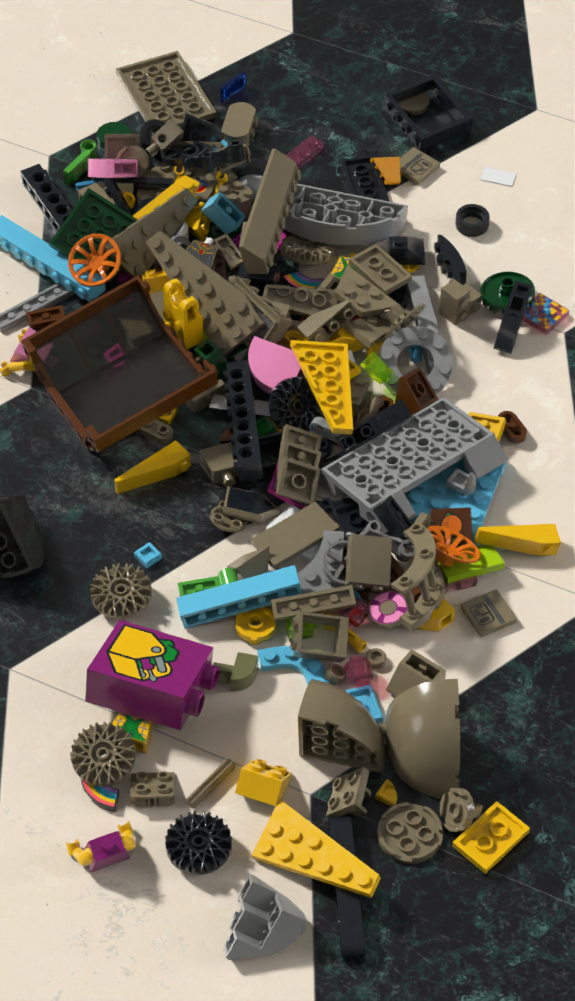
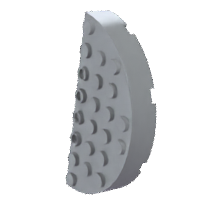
[285,184,408,246]

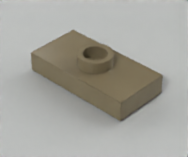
[214,233,243,271]

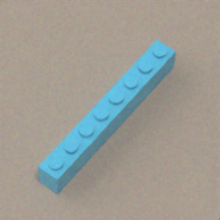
[0,215,106,302]

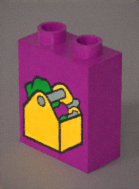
[85,620,220,730]

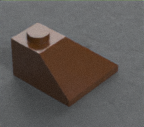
[395,367,439,415]

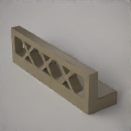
[271,585,356,622]

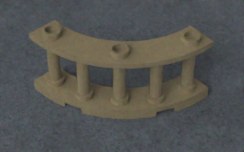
[391,522,445,631]

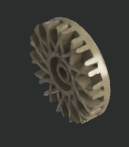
[280,234,335,266]
[90,563,152,619]
[70,722,136,787]

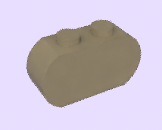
[222,102,259,146]

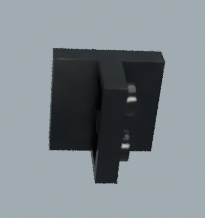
[182,114,221,151]

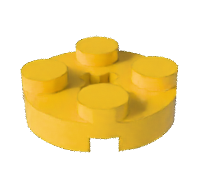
[235,606,276,645]

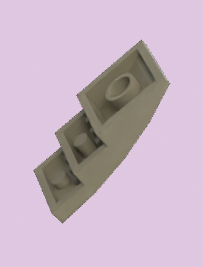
[276,424,322,505]

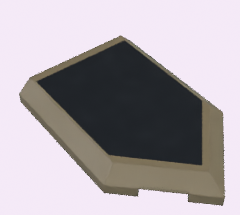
[222,486,282,523]

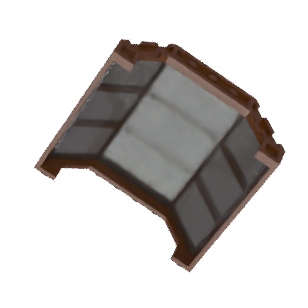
[21,275,219,452]

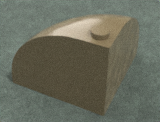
[298,679,385,773]
[381,679,460,799]

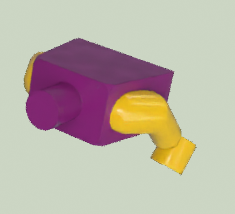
[66,821,135,873]

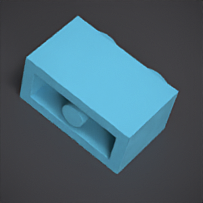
[201,192,246,234]

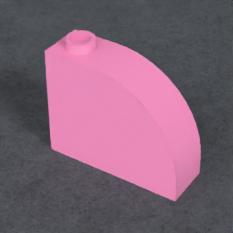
[88,158,138,178]
[248,336,303,395]

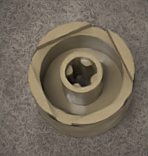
[217,181,253,219]

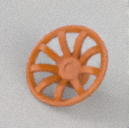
[68,234,121,287]
[427,526,480,567]

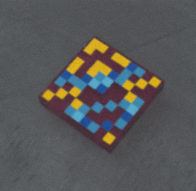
[522,293,570,335]

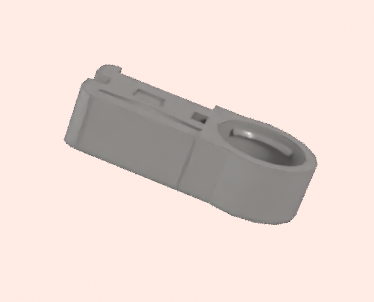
[309,417,341,443]

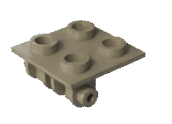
[130,771,175,807]

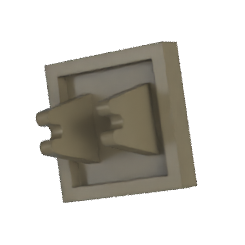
[326,767,371,818]

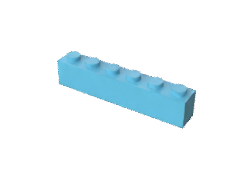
[176,565,303,629]

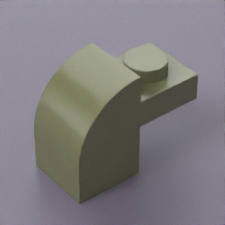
[213,652,258,691]

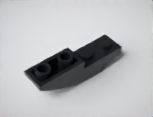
[434,235,467,285]
[493,281,533,354]
[336,399,412,455]

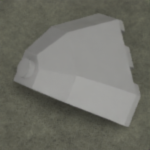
[224,874,307,960]

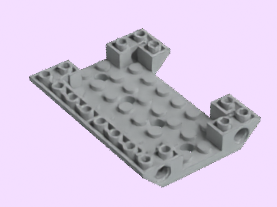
[318,397,508,534]

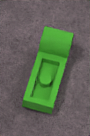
[63,140,97,186]
[178,568,239,597]

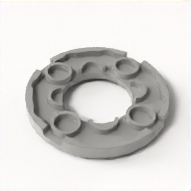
[377,326,453,395]

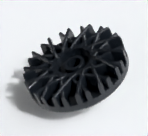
[269,377,324,431]
[165,810,232,875]

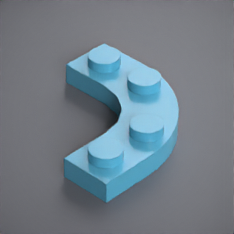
[257,646,329,686]

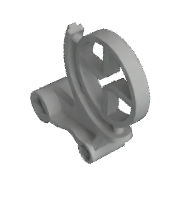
[321,520,415,590]

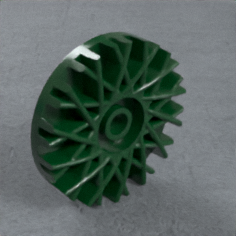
[480,271,535,315]

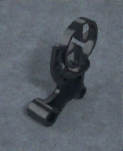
[161,140,245,173]

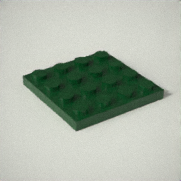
[49,188,138,285]

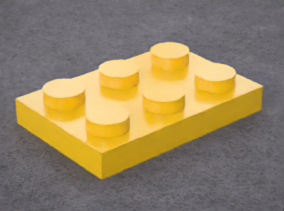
[452,801,530,874]

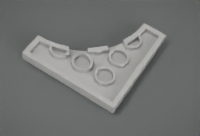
[269,530,344,606]

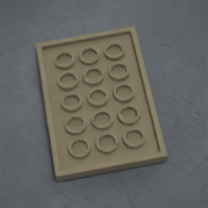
[116,51,217,135]

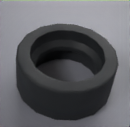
[455,204,490,237]

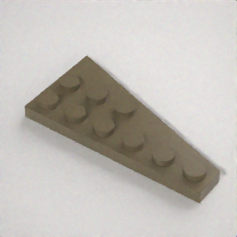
[104,188,198,279]

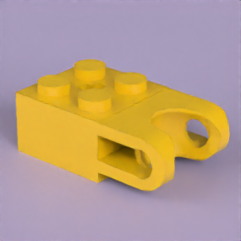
[163,279,203,350]

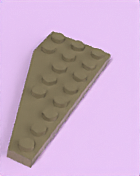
[146,231,266,357]

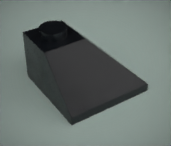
[387,236,425,265]

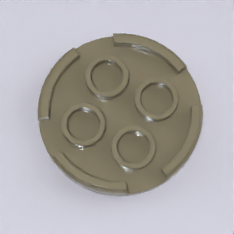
[377,802,443,864]

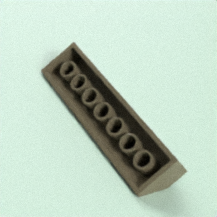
[239,149,301,274]

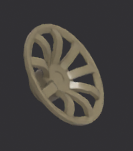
[383,303,426,342]

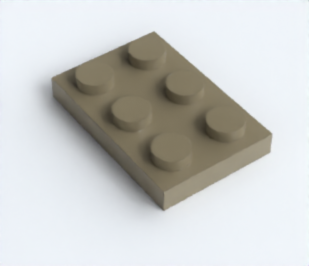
[348,244,412,295]

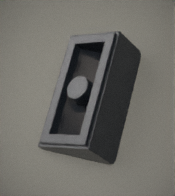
[373,495,413,539]

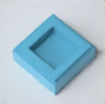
[134,542,162,569]

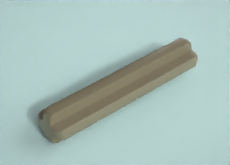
[186,758,236,808]

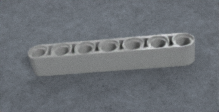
[406,275,441,374]

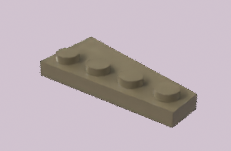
[262,285,338,317]

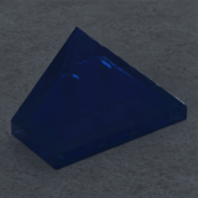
[220,72,246,102]

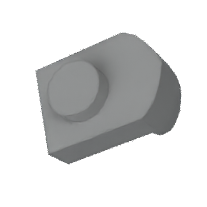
[446,468,476,495]

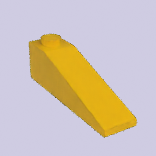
[114,440,191,494]
[474,524,561,556]

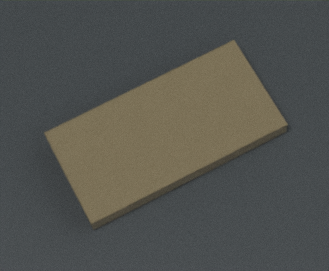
[251,502,339,569]

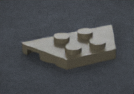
[334,266,397,317]

